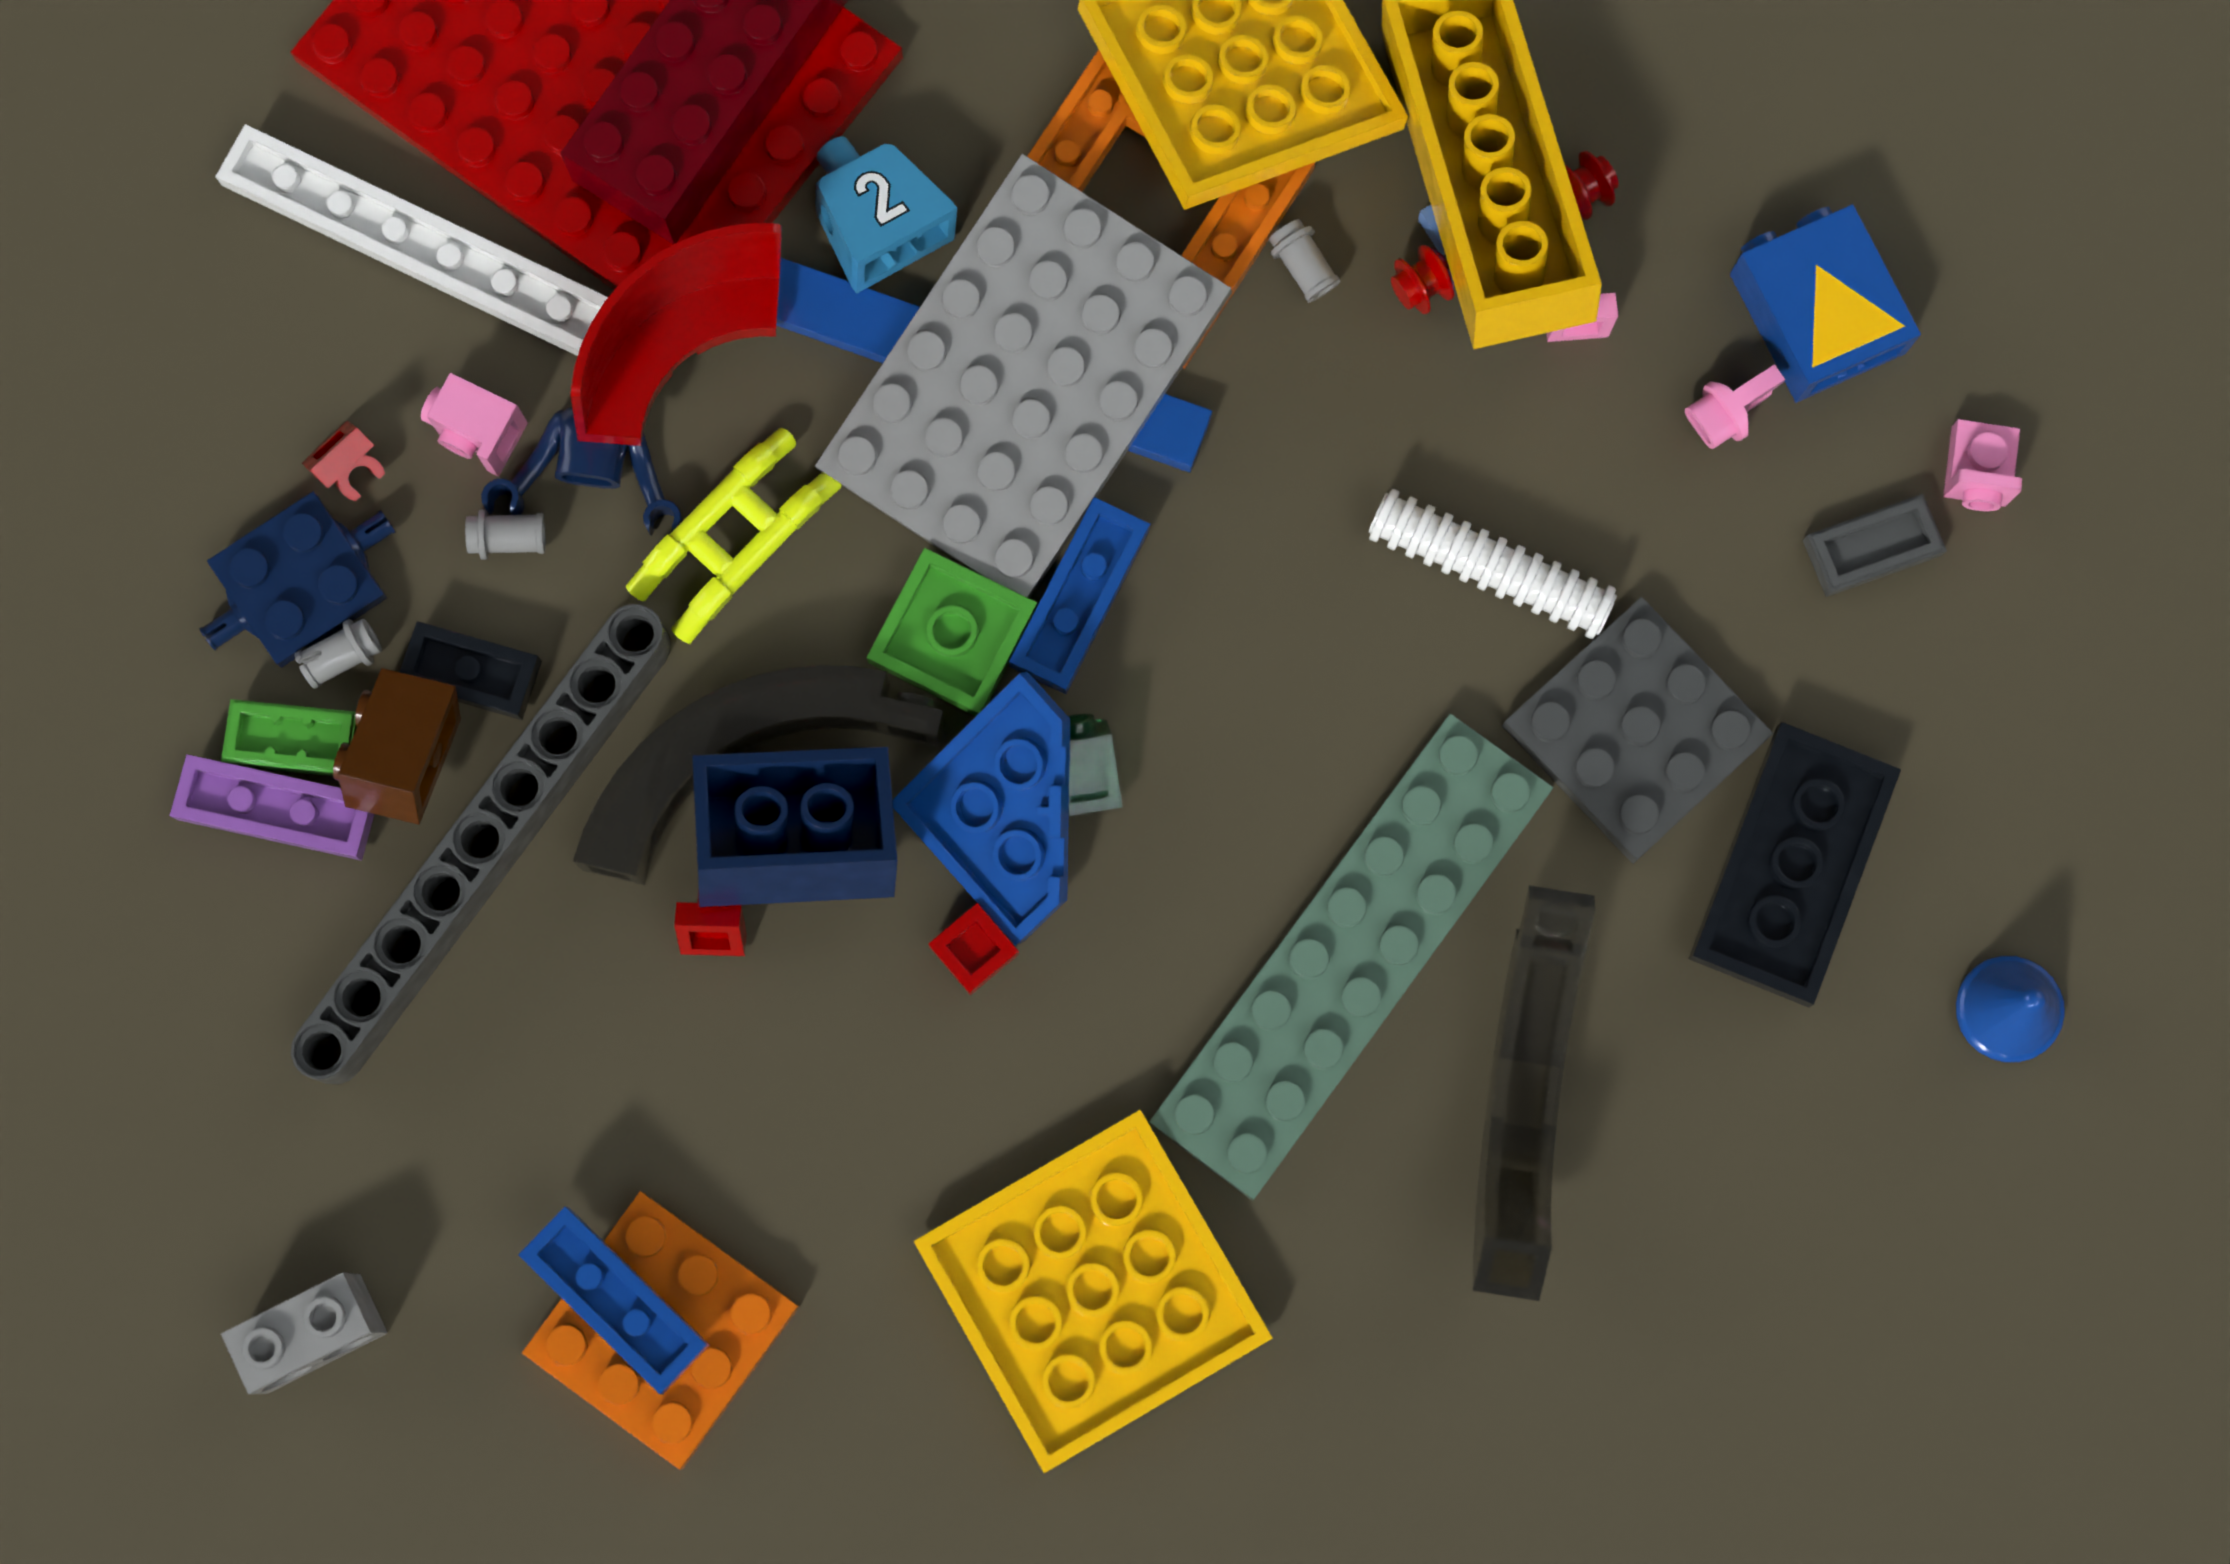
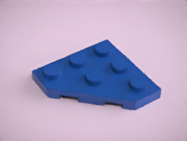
[892,672,1070,946]

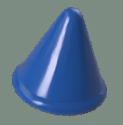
[1956,956,2065,1063]

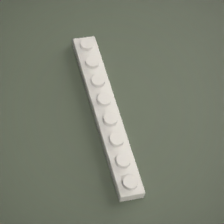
[215,124,608,356]

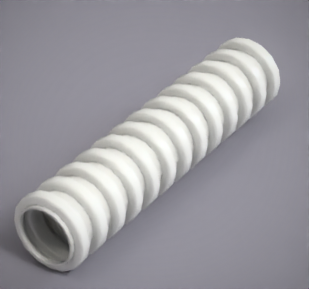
[1368,488,1617,639]

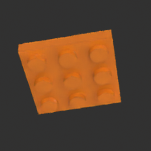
[522,1191,800,1470]

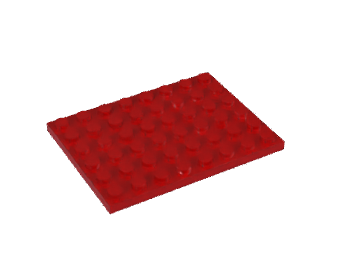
[290,0,904,290]

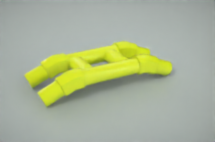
[626,428,842,644]

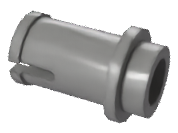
[1269,219,1341,303]
[465,509,546,560]
[294,618,382,689]

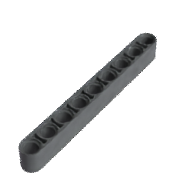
[291,604,671,1085]

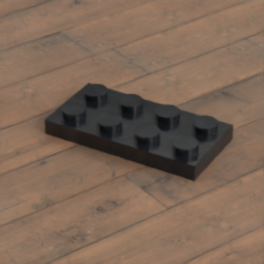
[1688,722,1901,1007]

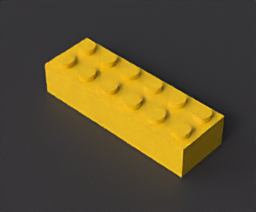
[1382,0,1602,350]

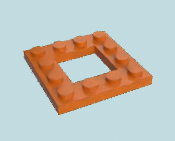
[1027,49,1316,369]

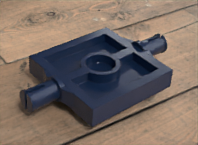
[199,491,396,668]

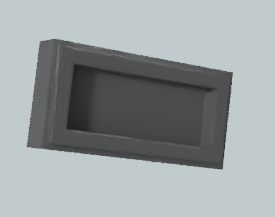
[1803,494,1947,597]

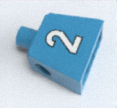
[816,136,957,294]

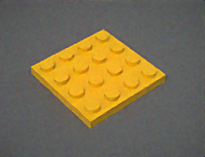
[1078,0,1408,210]
[913,1110,1273,1473]

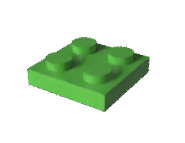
[866,547,1037,716]

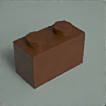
[333,668,461,825]

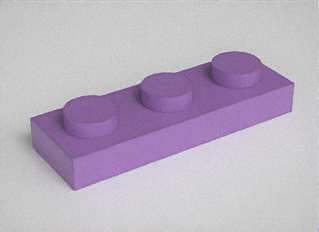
[170,754,374,861]

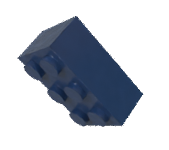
[692,747,897,907]

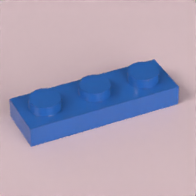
[1009,497,1150,694]
[518,1206,710,1394]

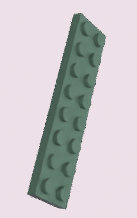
[1149,713,1554,1201]

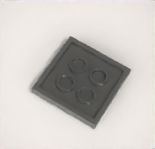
[1502,597,1774,864]

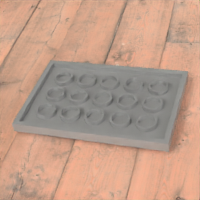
[815,154,1232,599]

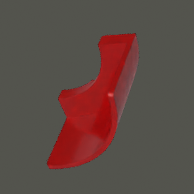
[571,223,782,446]

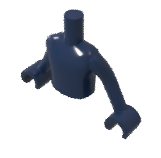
[481,407,683,536]

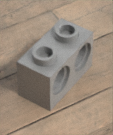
[221,1272,388,1394]

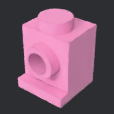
[421,373,528,477]

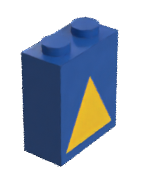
[1730,204,1921,403]

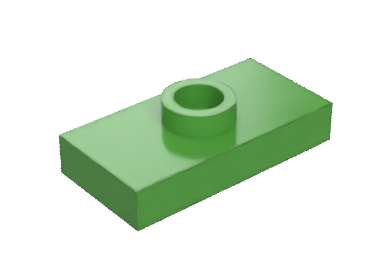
[221,699,357,776]

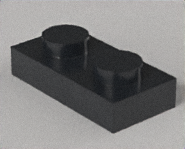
[400,621,542,720]

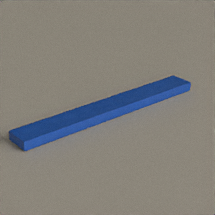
[777,258,1212,473]

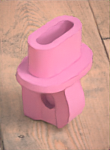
[1685,364,1785,449]

